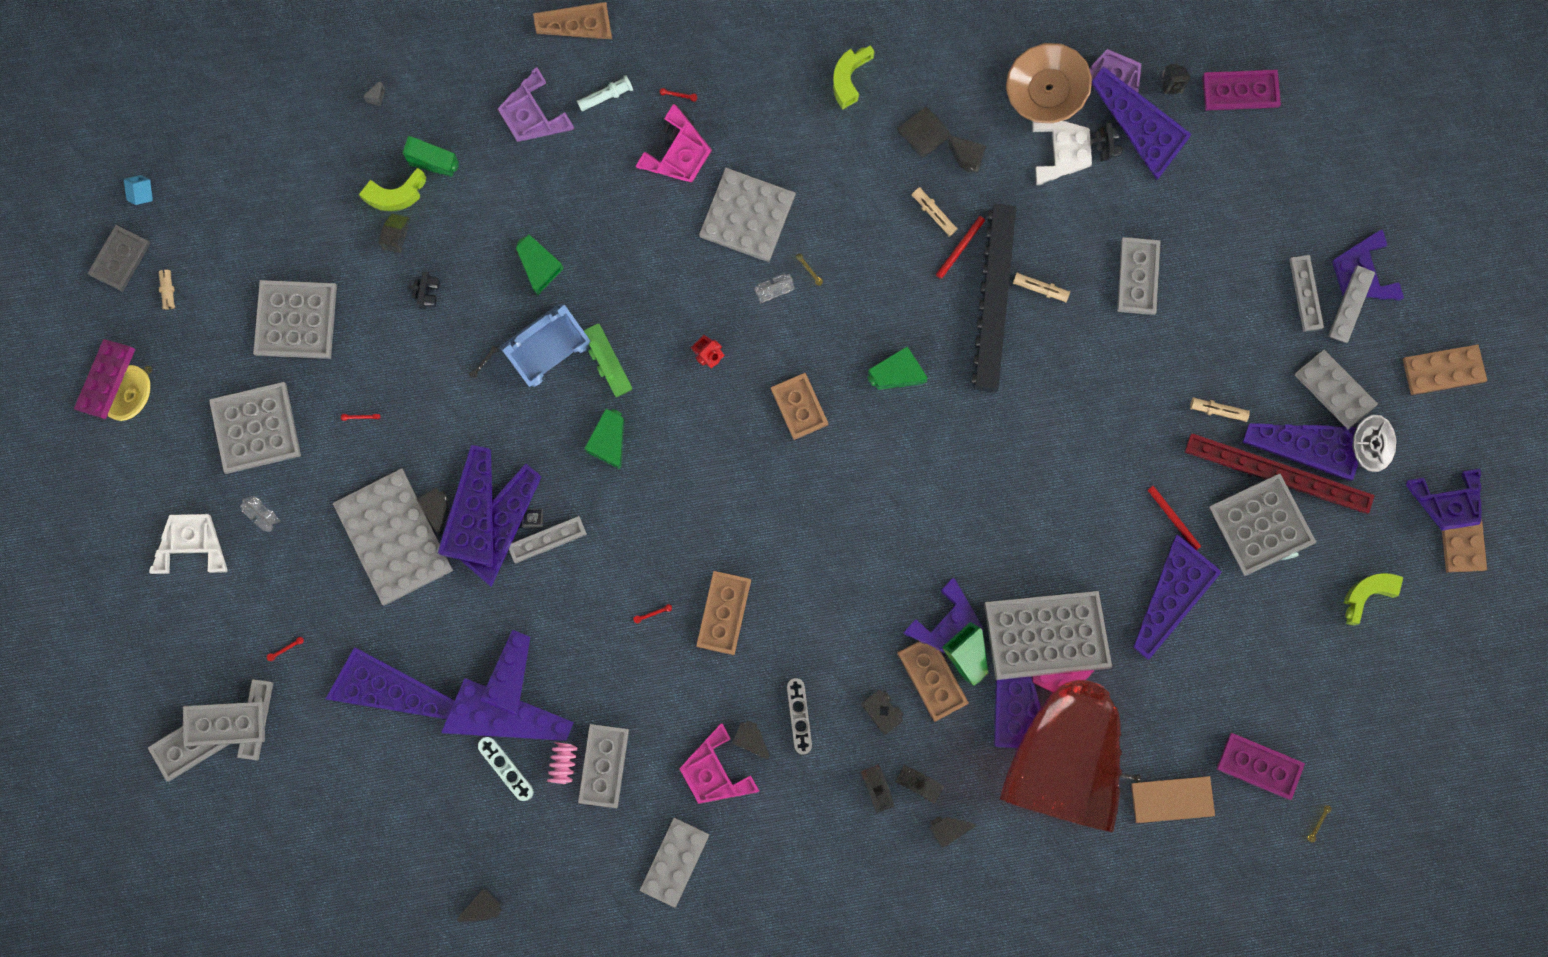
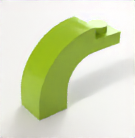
[833,45,874,110]
[359,168,426,211]
[1343,573,1403,626]

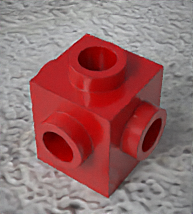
[691,335,725,369]

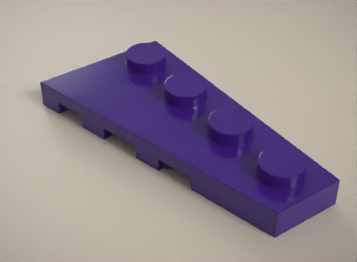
[481,630,530,716]

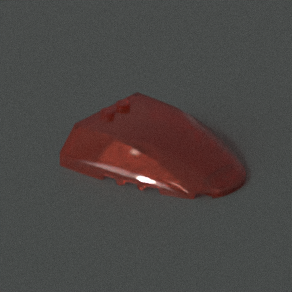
[999,680,1122,833]

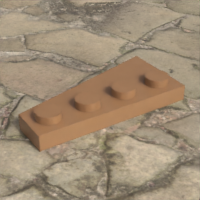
[533,2,612,39]

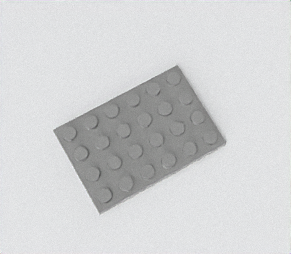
[333,468,453,606]
[984,591,1112,680]

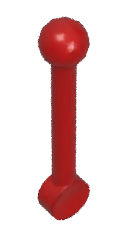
[659,88,697,102]
[340,414,380,421]
[633,604,672,624]
[267,637,304,661]

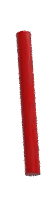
[936,216,985,279]
[1147,486,1201,550]

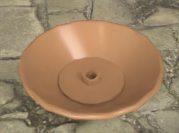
[1006,43,1092,124]

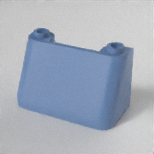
[500,303,591,387]

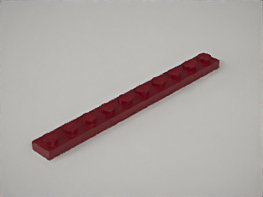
[1184,433,1375,514]

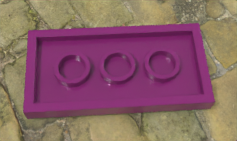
[1202,70,1281,110]
[74,339,135,420]
[1216,733,1305,800]

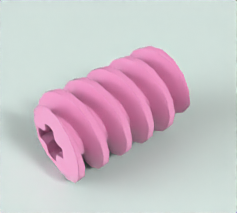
[547,742,577,784]

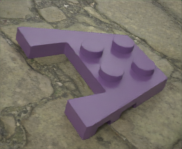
[1089,49,1141,93]
[498,67,574,142]

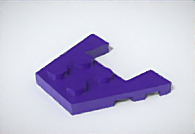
[1332,229,1404,301]
[1406,469,1482,531]
[903,578,984,654]

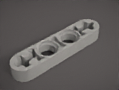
[787,678,812,755]

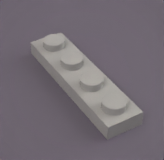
[1289,255,1324,332]
[1328,266,1375,343]
[509,516,587,564]
[237,679,273,760]

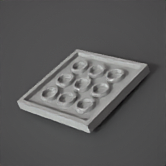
[699,168,796,262]
[253,280,337,359]
[209,382,301,474]
[1209,474,1316,576]

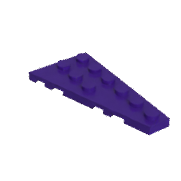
[1091,66,1192,180]
[441,678,574,741]

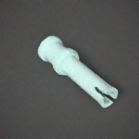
[577,75,633,111]

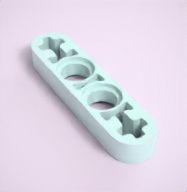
[478,737,534,801]

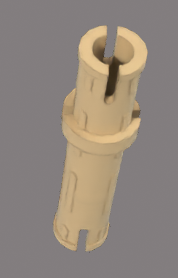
[912,187,958,236]
[1013,273,1070,303]
[1190,397,1250,422]

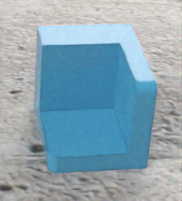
[124,175,153,205]

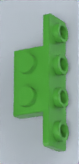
[584,324,632,397]

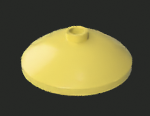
[107,365,150,421]

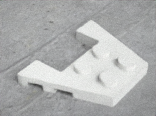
[1032,121,1092,185]
[149,514,227,574]

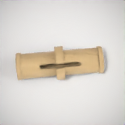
[158,270,175,310]

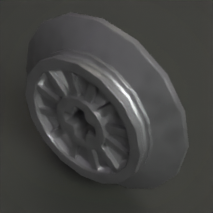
[1352,415,1396,472]

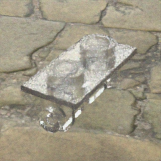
[754,273,795,303]
[240,496,280,532]

